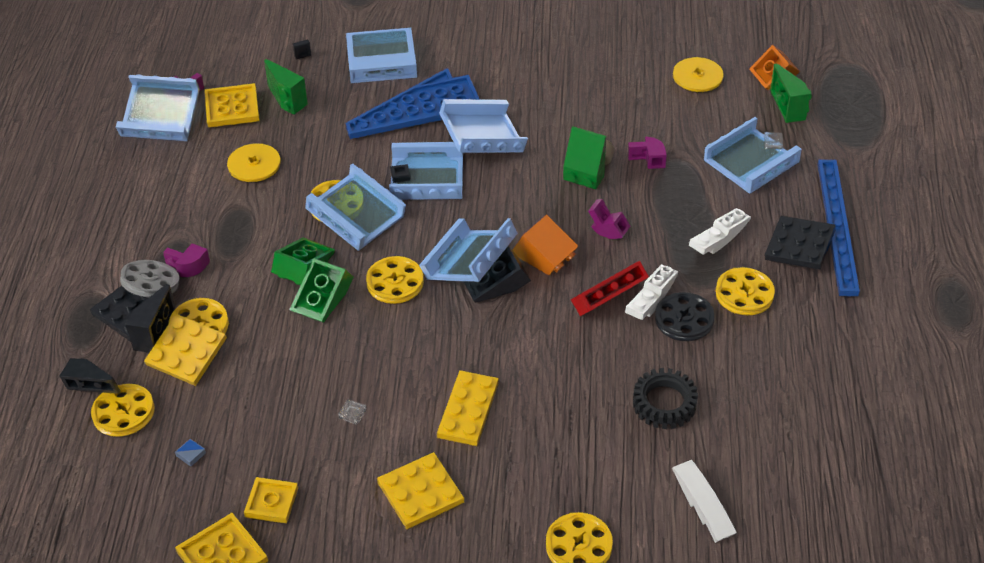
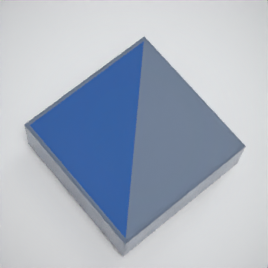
[175,439,206,466]

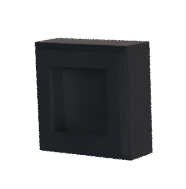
[292,39,311,60]
[390,164,411,183]

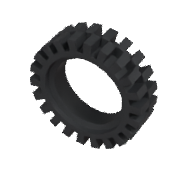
[633,368,698,429]

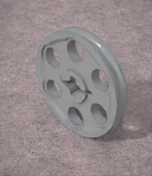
[120,260,179,297]

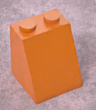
[513,215,578,275]

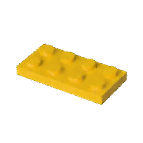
[437,370,499,446]

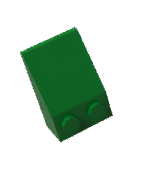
[264,59,308,115]
[770,64,812,123]
[563,126,607,190]
[271,237,335,285]
[289,258,354,323]

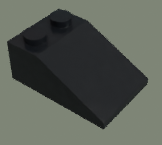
[463,245,531,303]
[125,284,176,353]

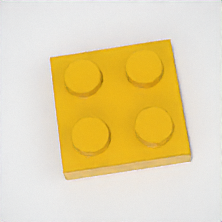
[244,477,298,523]

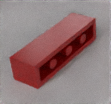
[570,260,649,316]

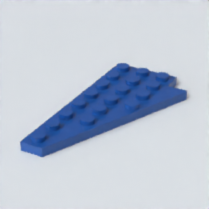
[346,69,480,139]

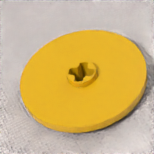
[673,57,723,92]
[227,144,281,182]

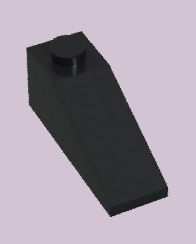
[59,358,121,394]

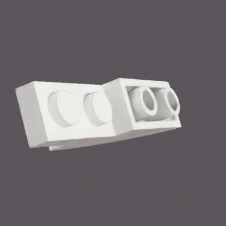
[689,208,751,255]
[625,264,678,320]

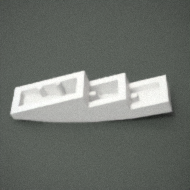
[672,460,737,543]

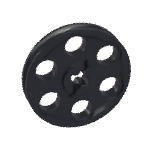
[655,292,715,341]

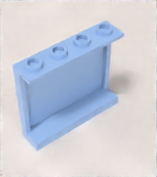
[439,99,528,153]

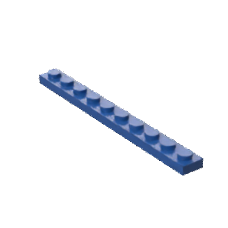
[818,160,860,296]

